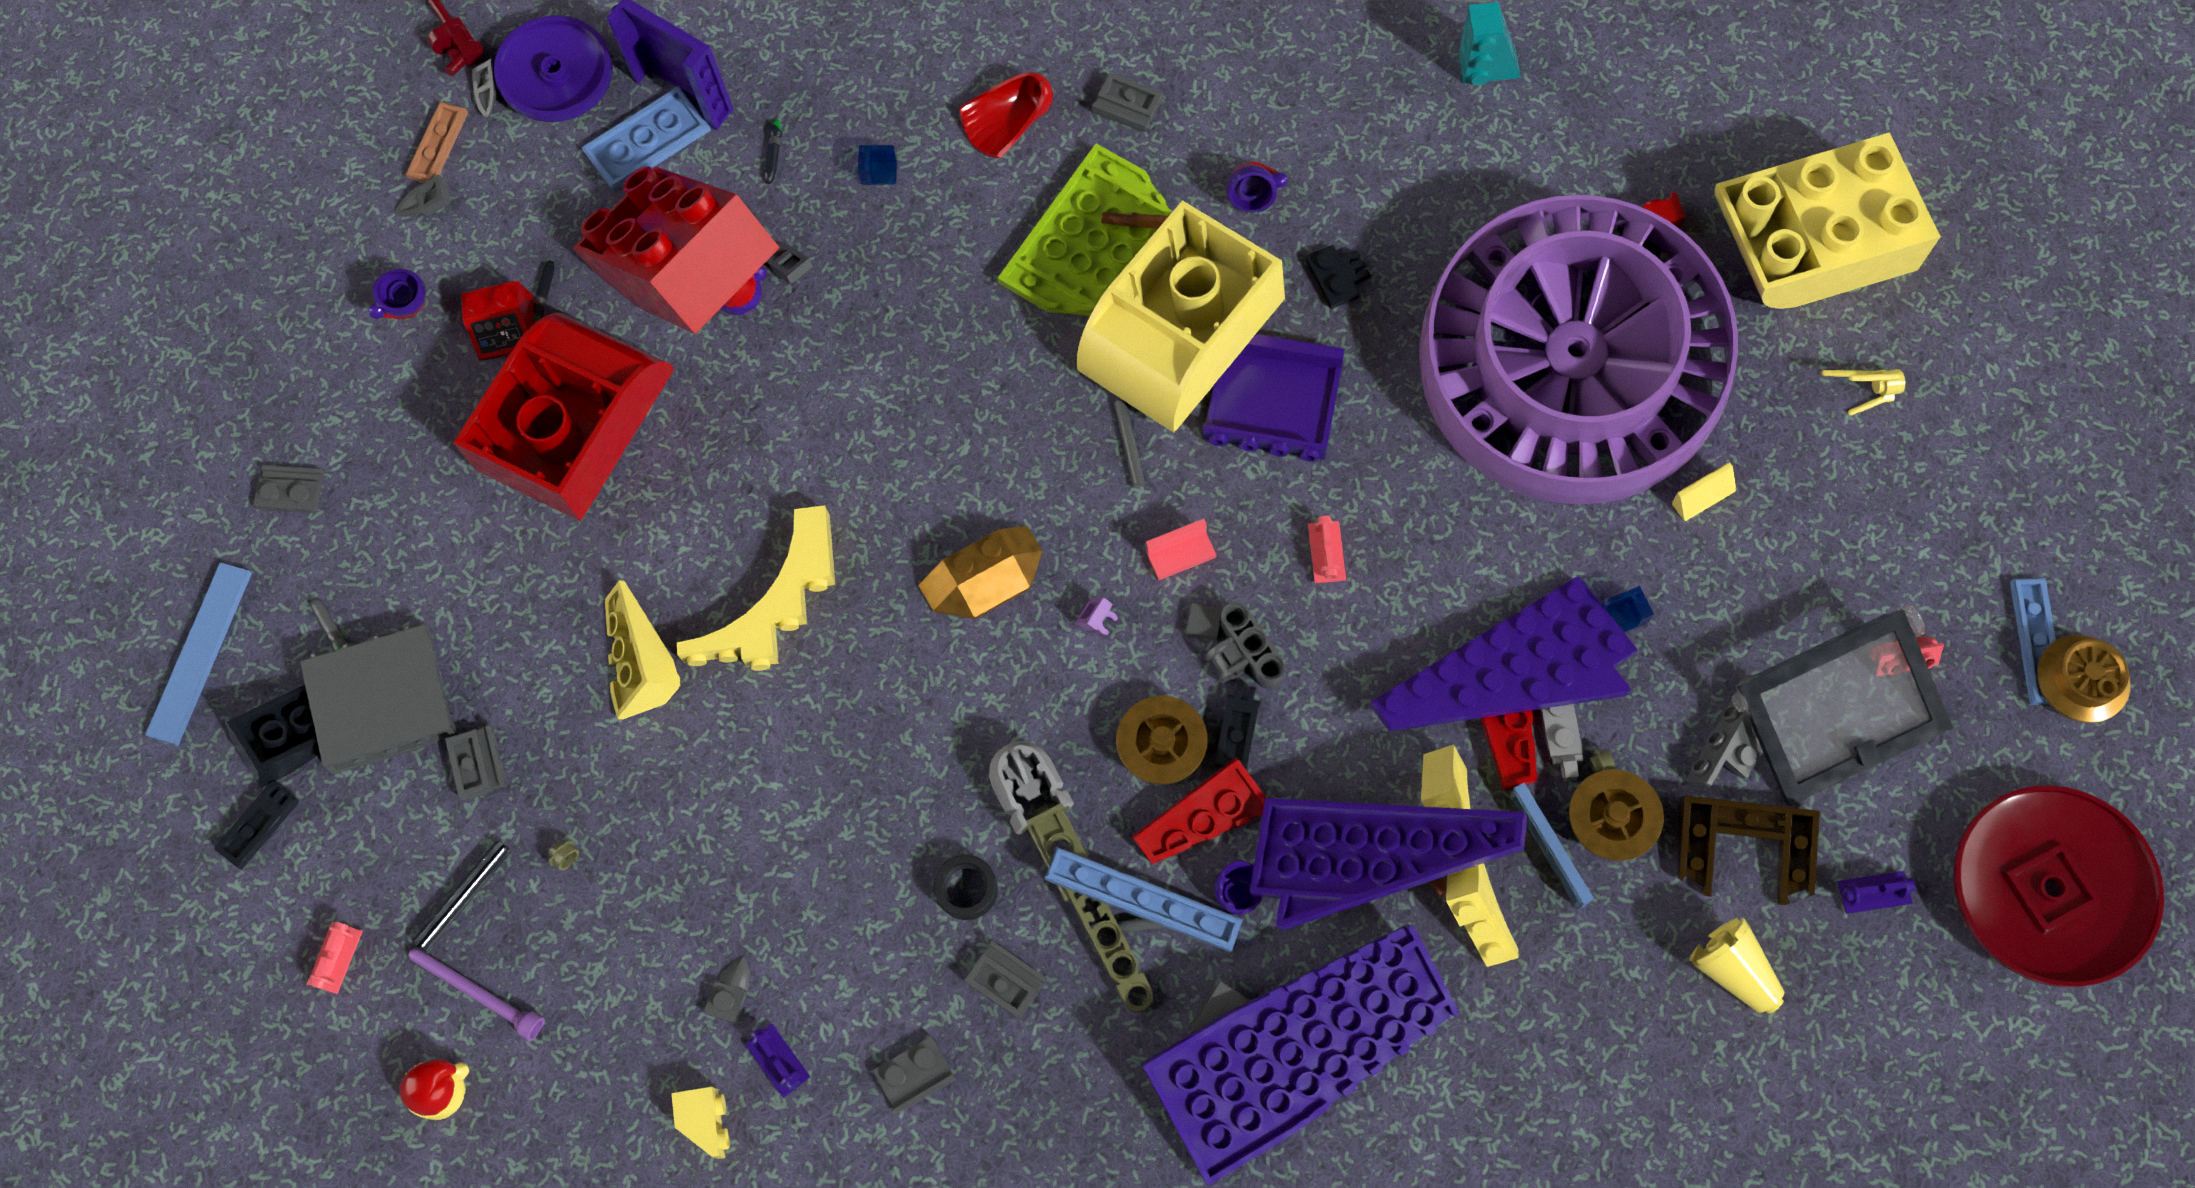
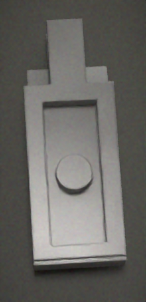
[1540,704,1583,782]

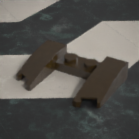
[1677,795,1820,905]

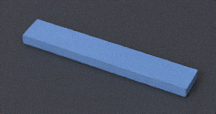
[145,563,252,746]
[1044,847,1243,952]

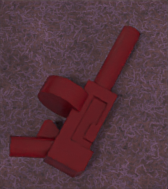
[427,0,485,77]

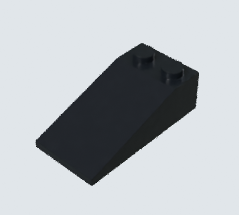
[227,685,320,788]

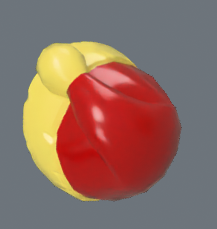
[399,1059,469,1120]

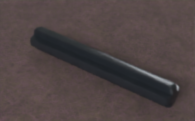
[412,841,511,952]

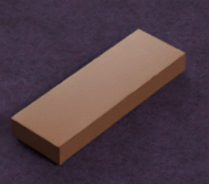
[405,102,468,183]

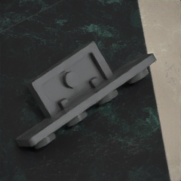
[1686,675,1778,787]

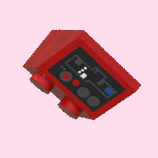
[461,280,535,361]

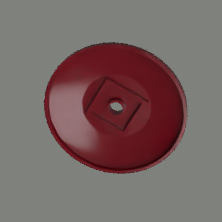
[1953,785,2165,988]

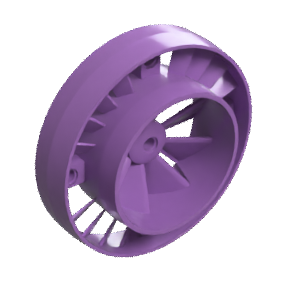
[1419,195,1738,504]

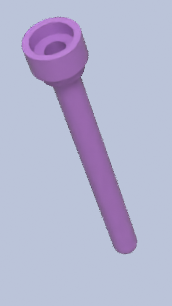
[408,948,545,1041]

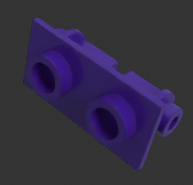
[1837,871,1915,914]
[745,1024,811,1098]

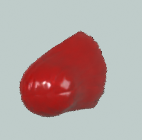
[959,72,1053,158]

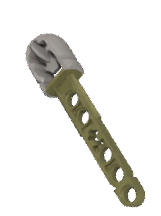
[989,741,1153,1012]

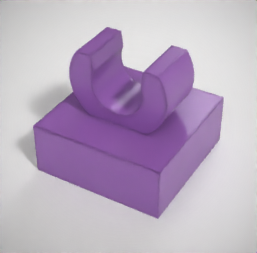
[1075,597,1118,635]

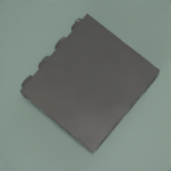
[300,624,458,775]

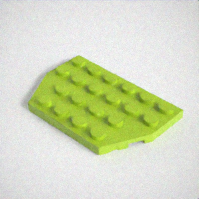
[997,143,1173,316]

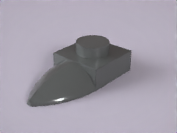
[471,59,499,118]
[395,175,451,216]
[766,242,813,284]
[703,955,749,1024]

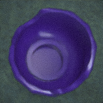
[1214,860,1262,915]

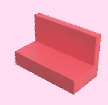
[1146,519,1216,581]

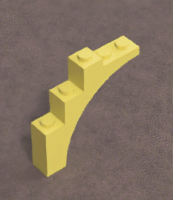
[677,505,835,671]
[1421,744,1518,967]

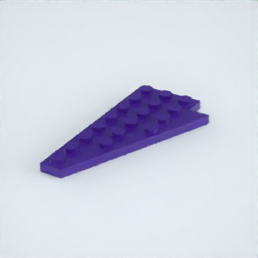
[1370,576,1638,732]
[1249,798,1528,930]

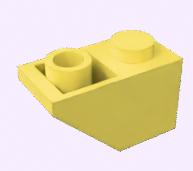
[671,1087,730,1159]

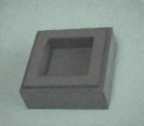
[1186,603,1223,641]

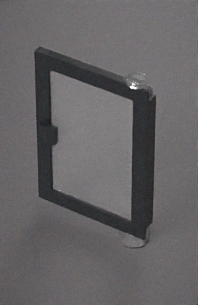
[1732,605,1953,806]

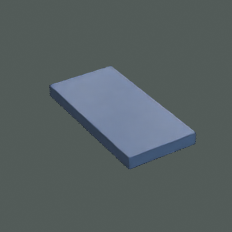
[581,86,711,192]

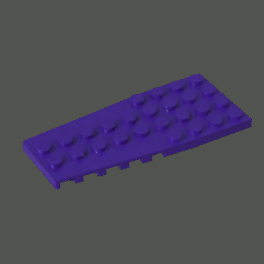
[1140,924,1459,1186]

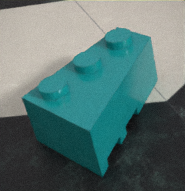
[1458,2,1521,86]

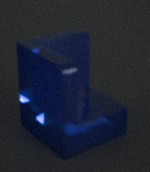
[858,145,898,185]
[1602,586,1654,633]

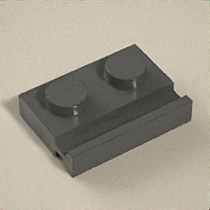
[1092,72,1163,132]
[253,465,325,514]
[445,725,508,801]
[964,941,1047,1020]
[873,1036,956,1114]

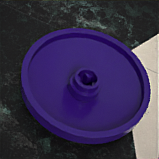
[494,16,613,122]

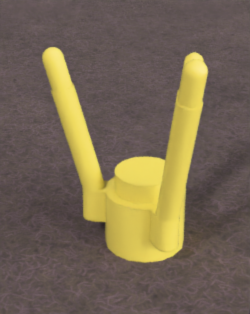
[1821,369,1905,415]

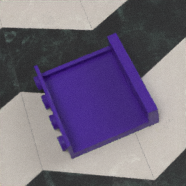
[606,0,733,131]
[1203,334,1345,462]

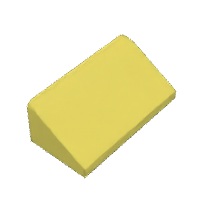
[1672,463,1736,521]

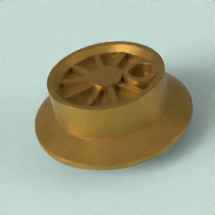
[2037,635,2131,723]
[1116,695,1207,785]
[1569,769,1664,861]

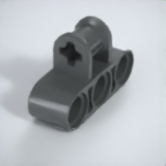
[1205,602,1285,689]

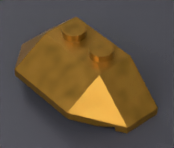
[918,526,1043,619]

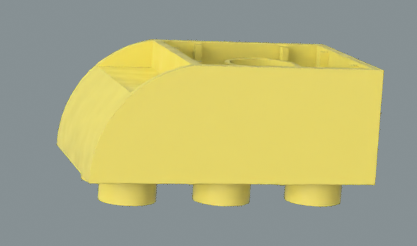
[1714,132,1941,309]
[1077,200,1285,433]

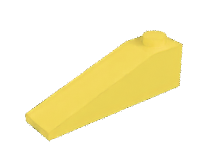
[605,580,681,719]

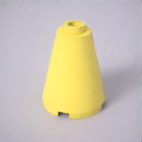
[1690,918,1785,1014]

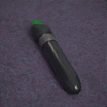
[764,119,782,184]
[533,260,555,323]

